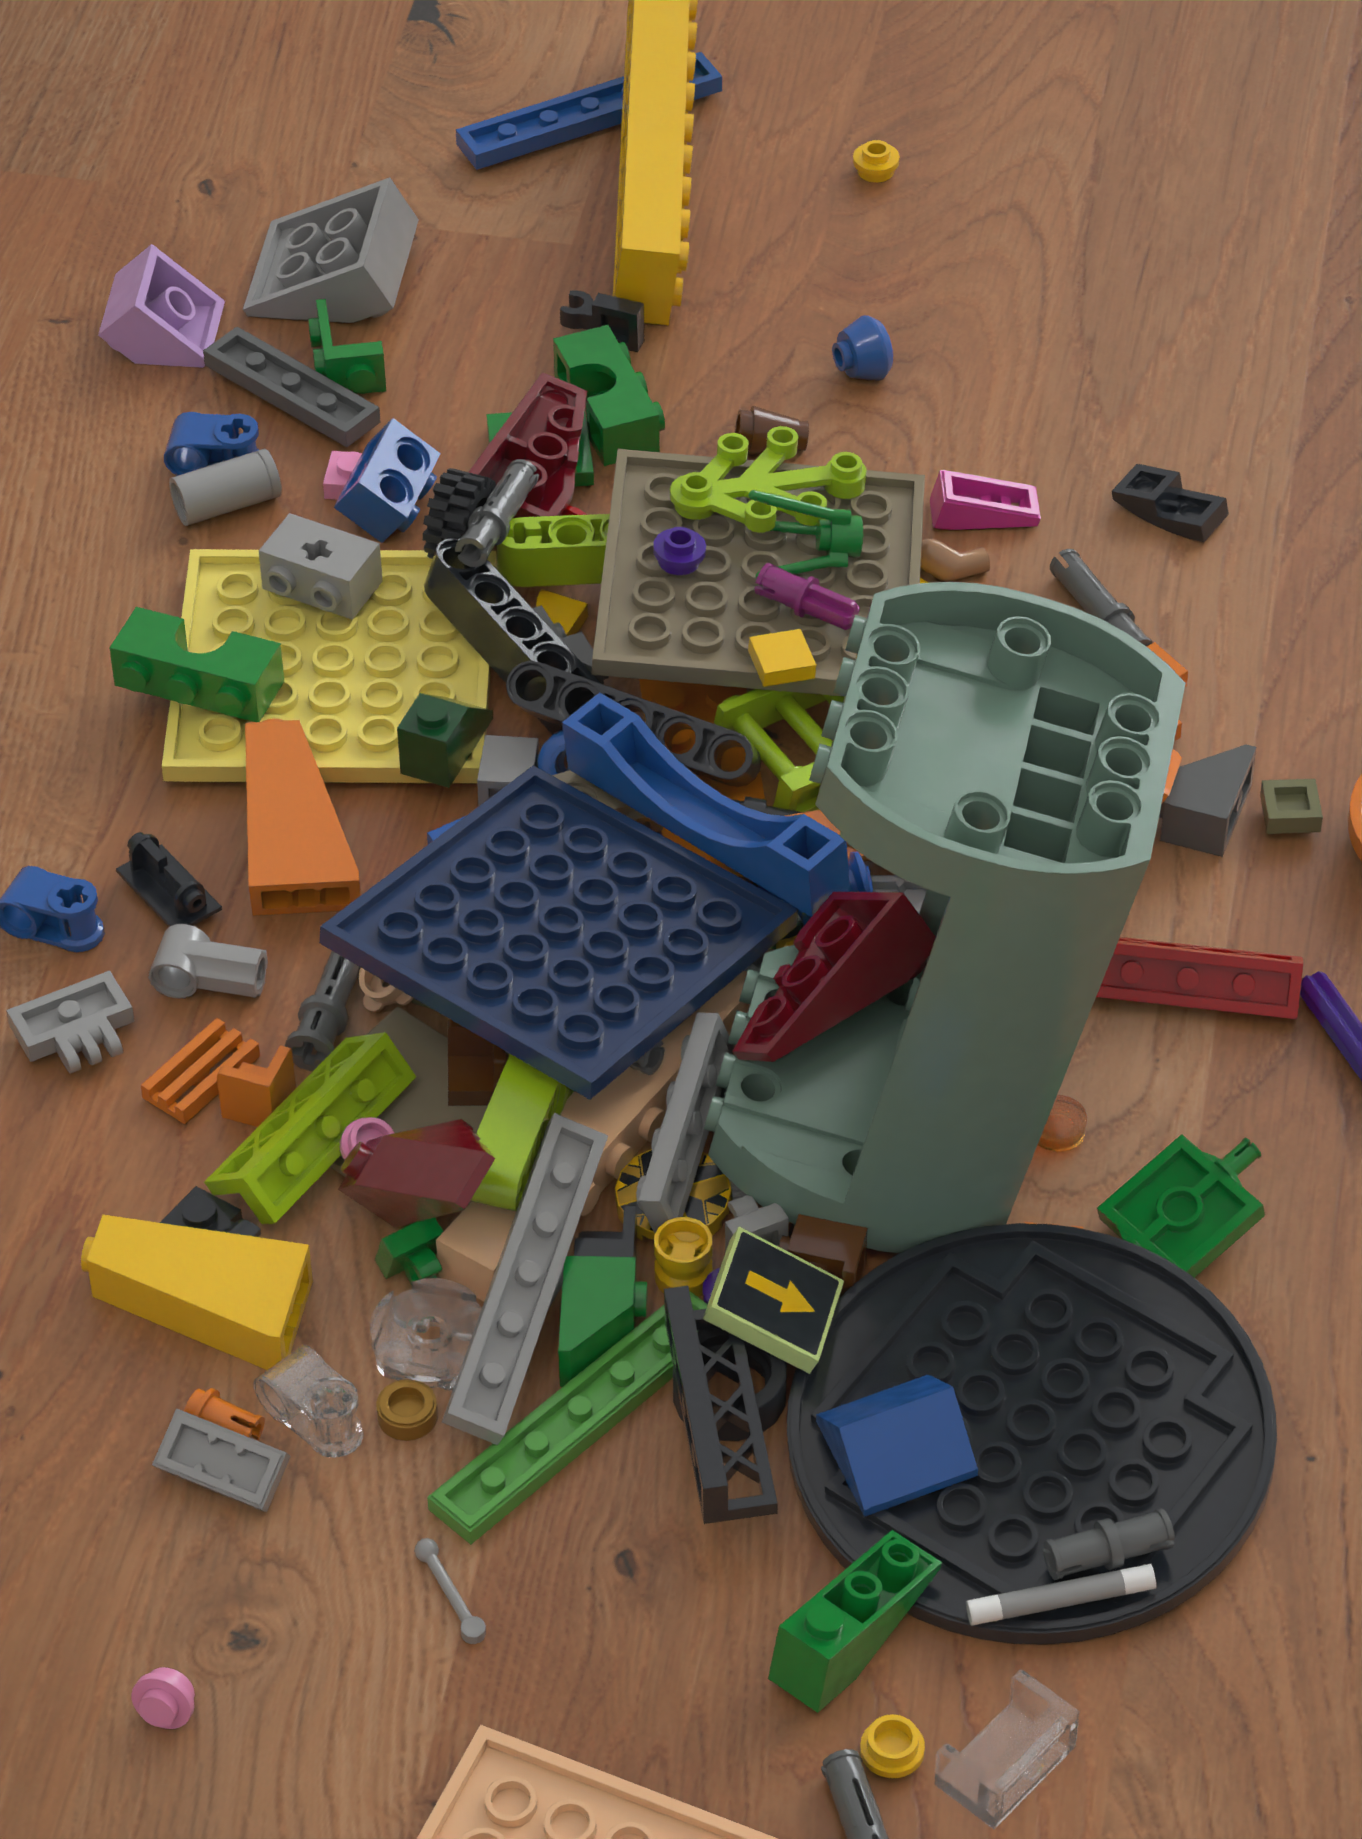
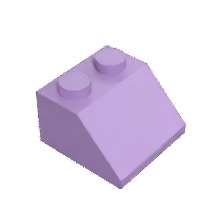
[98,244,225,368]

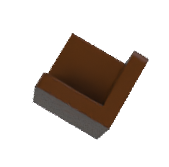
[448,1019,506,1106]

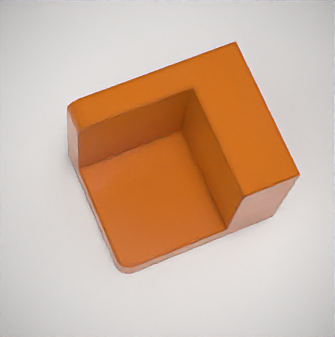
[217,1045,296,1127]

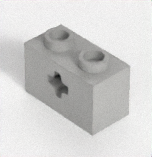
[259,513,383,620]

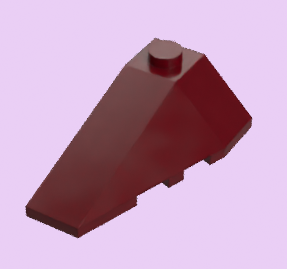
[469,372,587,547]
[733,892,936,1062]
[338,1119,496,1228]

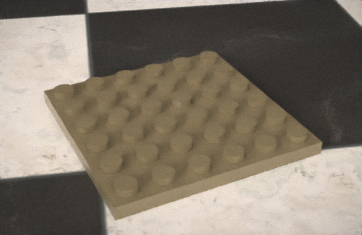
[591,449,925,696]

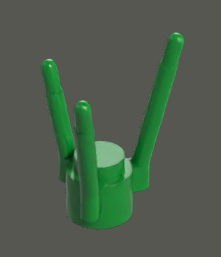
[748,490,863,579]

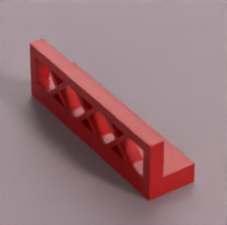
[1096,937,1303,1019]

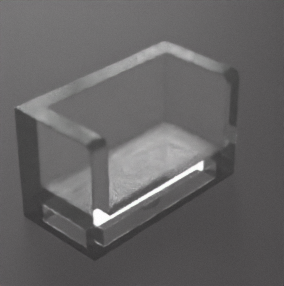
[934,1669,1080,1829]

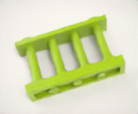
[714,689,845,812]

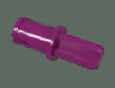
[754,562,860,630]

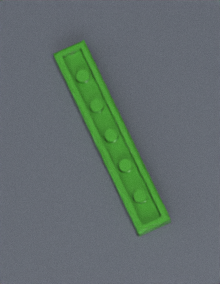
[427,1291,708,1545]

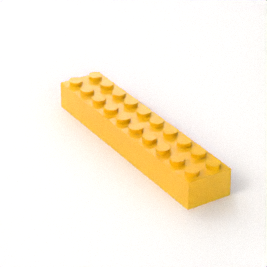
[612,0,698,325]

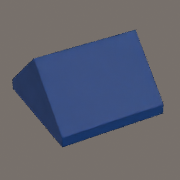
[816,1375,978,1517]

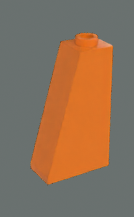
[245,718,361,916]

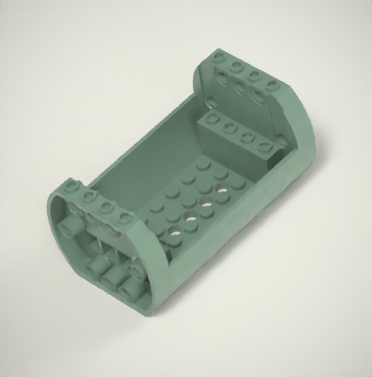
[704,582,1186,1253]

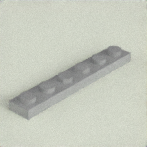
[442,1113,608,1445]

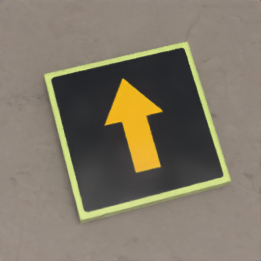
[703,1227,844,1374]

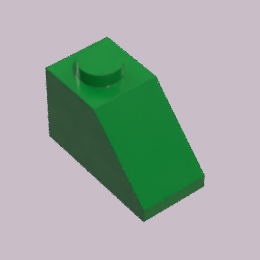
[558,1256,648,1387]

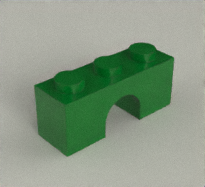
[553,325,665,466]
[109,607,285,722]

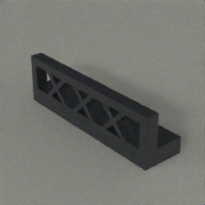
[664,1286,778,1524]

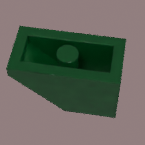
[397,693,493,788]

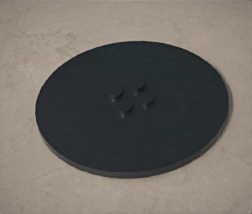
[787,1223,1277,1645]

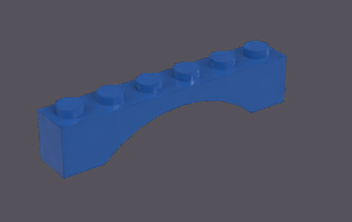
[562,692,850,917]

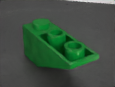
[768,1530,942,1713]

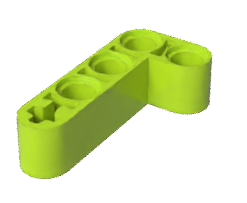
[497,514,610,587]
[470,1054,574,1211]

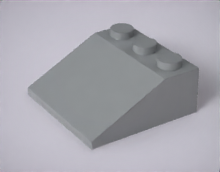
[243,177,419,323]

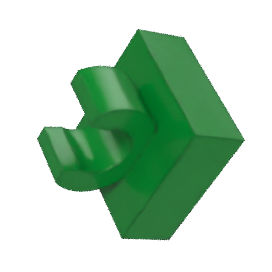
[375,1217,444,1293]

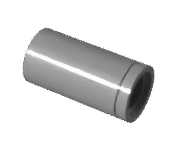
[169,448,282,526]

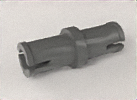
[1043,1508,1175,1580]

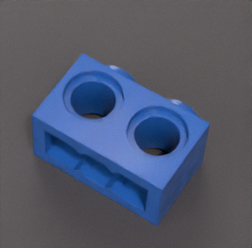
[334,418,441,543]

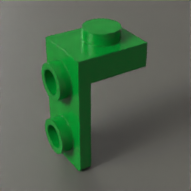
[308,299,386,394]

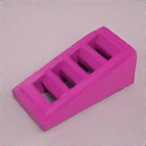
[930,470,1041,530]

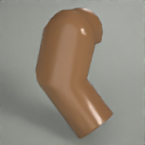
[920,538,990,582]

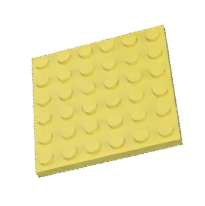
[162,549,497,783]

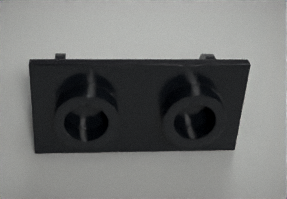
[116,832,222,927]

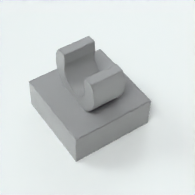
[725,1195,789,1253]

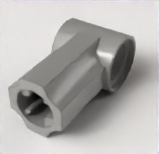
[148,924,268,998]

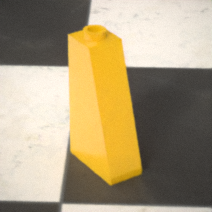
[81,1215,313,1374]

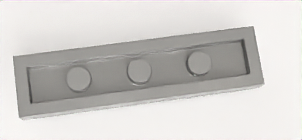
[636,1012,735,1233]

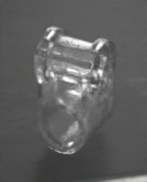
[253,1345,363,1458]

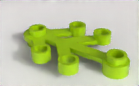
[670,426,867,533]

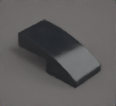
[1111,464,1229,543]

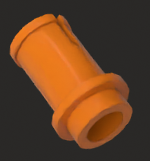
[184,1388,265,1440]

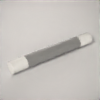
[966,1564,1156,1626]

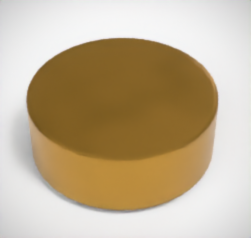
[376,1379,438,1441]

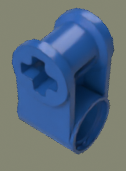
[164,412,259,476]
[0,866,105,952]

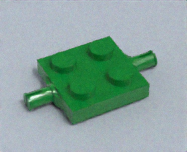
[1097,1134,1265,1278]

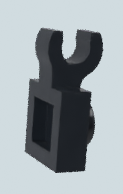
[560,290,645,352]
[160,1186,261,1237]

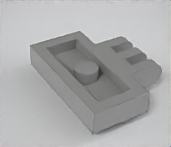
[6,971,134,1074]

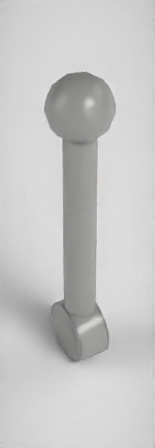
[414,1538,486,1644]

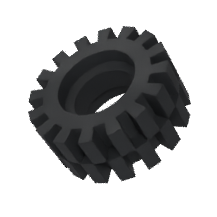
[423,468,496,559]

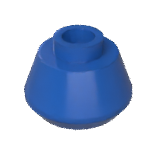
[832,315,893,381]

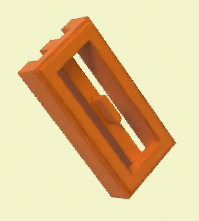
[141,1018,260,1124]

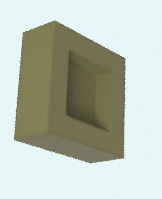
[1260,779,1323,834]

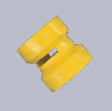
[654,1217,713,1297]

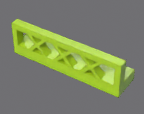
[204,1032,417,1225]

